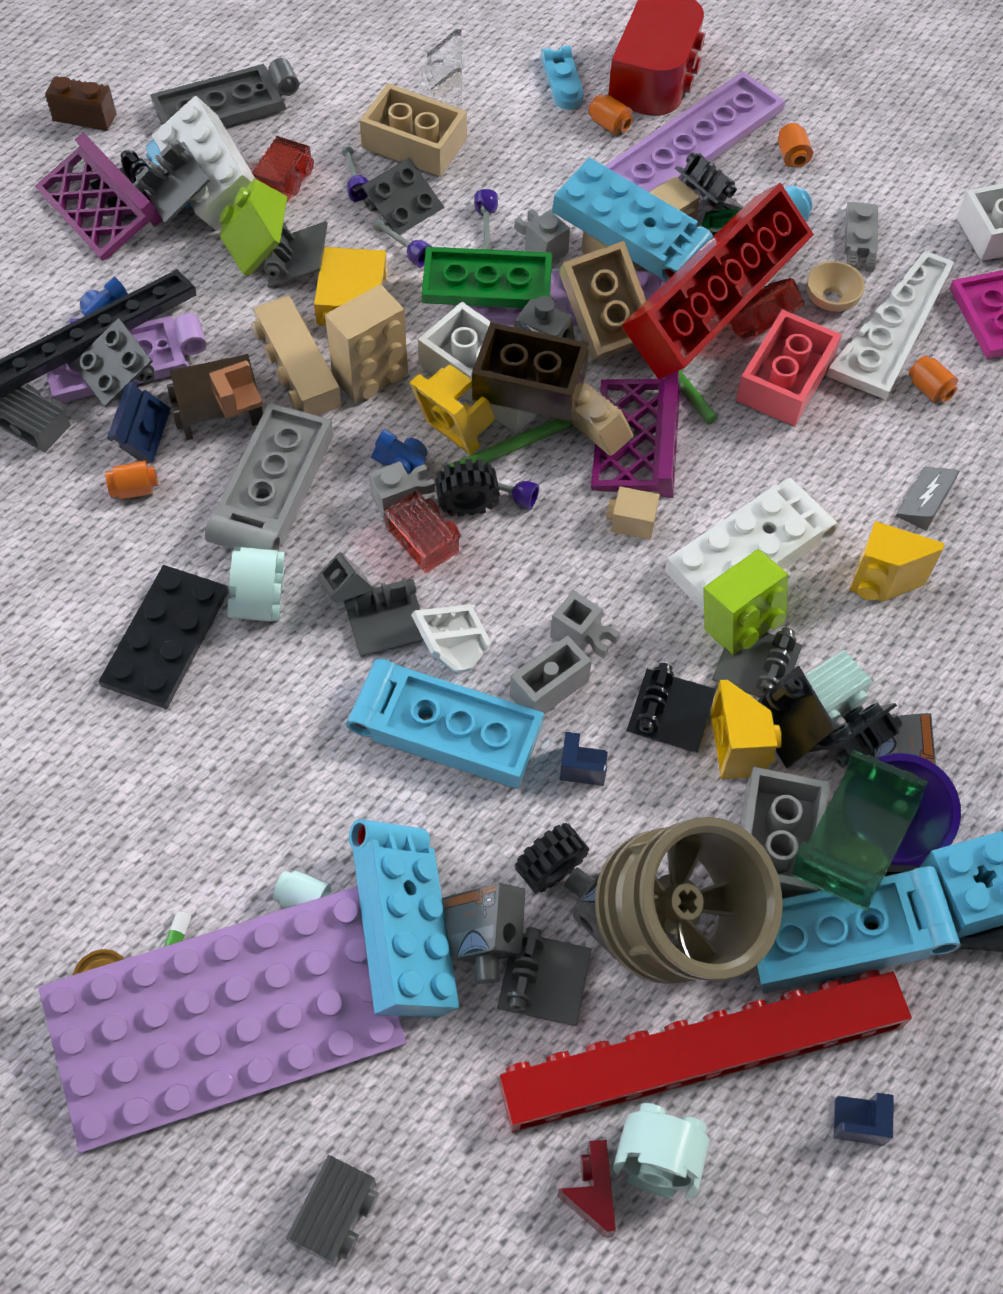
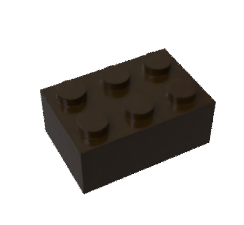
[471,322,589,422]

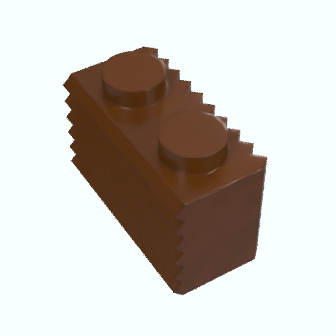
[45,76,117,131]

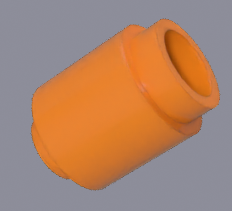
[588,94,633,135]
[777,123,813,168]
[908,356,958,403]
[105,460,159,500]

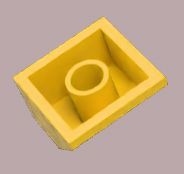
[849,521,945,602]
[710,680,781,779]

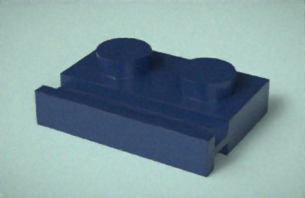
[107,381,171,464]

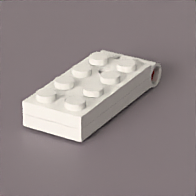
[665,478,839,612]

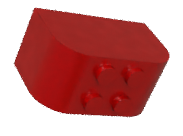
[608,0,706,116]

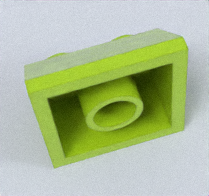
[219,178,287,276]

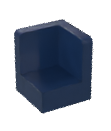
[559,732,608,786]
[833,1093,894,1146]

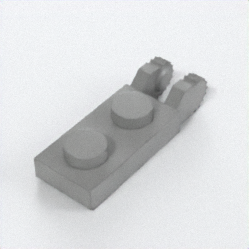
[845,202,878,272]

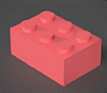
[735,309,842,427]

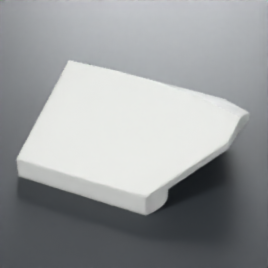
[411,604,491,673]

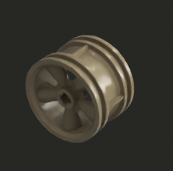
[595,817,783,984]

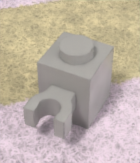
[514,209,570,263]
[369,461,435,521]
[550,591,620,659]

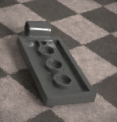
[150,58,300,127]

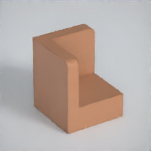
[209,361,263,419]

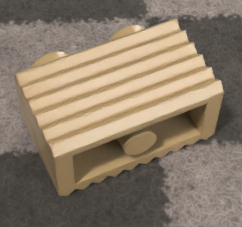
[570,380,633,455]

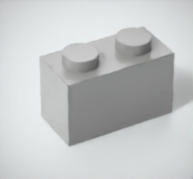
[510,635,592,714]

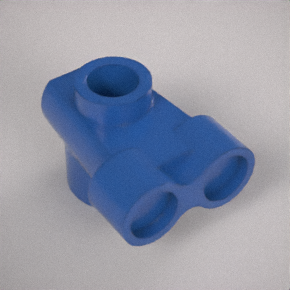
[80,276,128,316]
[371,429,428,474]

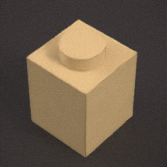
[606,486,660,540]

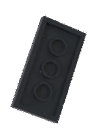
[98,565,229,709]

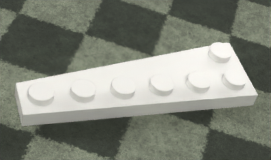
[827,251,954,400]

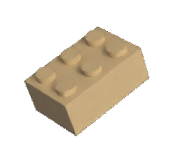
[360,83,467,177]
[559,241,646,362]
[325,284,408,403]

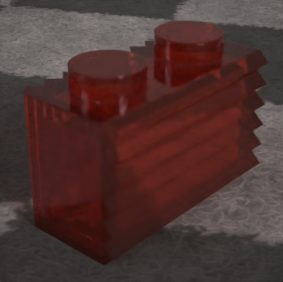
[251,136,314,203]
[730,278,805,338]
[384,491,461,574]

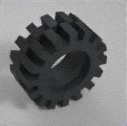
[435,459,500,517]
[514,823,589,894]

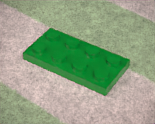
[421,246,552,308]

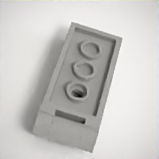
[205,403,334,552]

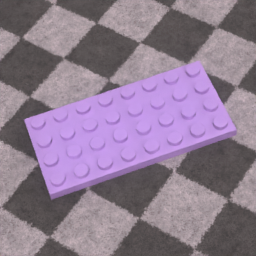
[38,886,407,1153]

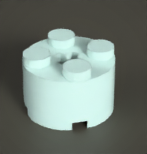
[228,547,285,622]
[613,1103,710,1199]

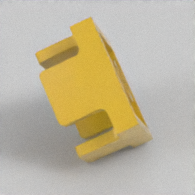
[409,365,495,455]

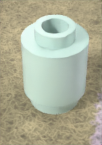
[273,871,333,909]

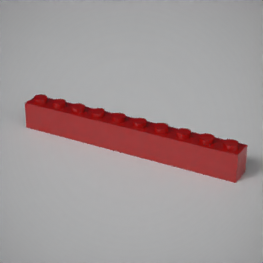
[499,970,912,1133]

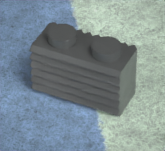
[0,384,71,453]
[286,1155,379,1267]

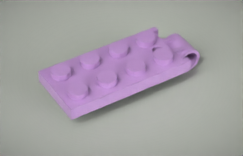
[46,313,207,403]

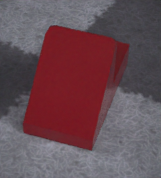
[557,1140,616,1237]

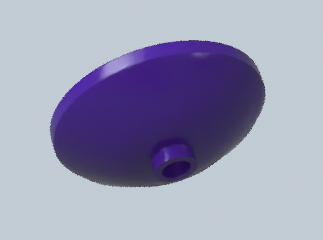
[841,753,961,866]

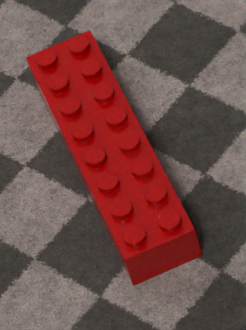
[621,182,814,380]

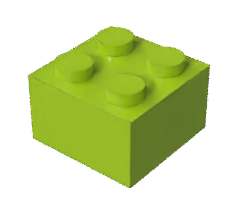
[703,549,788,655]

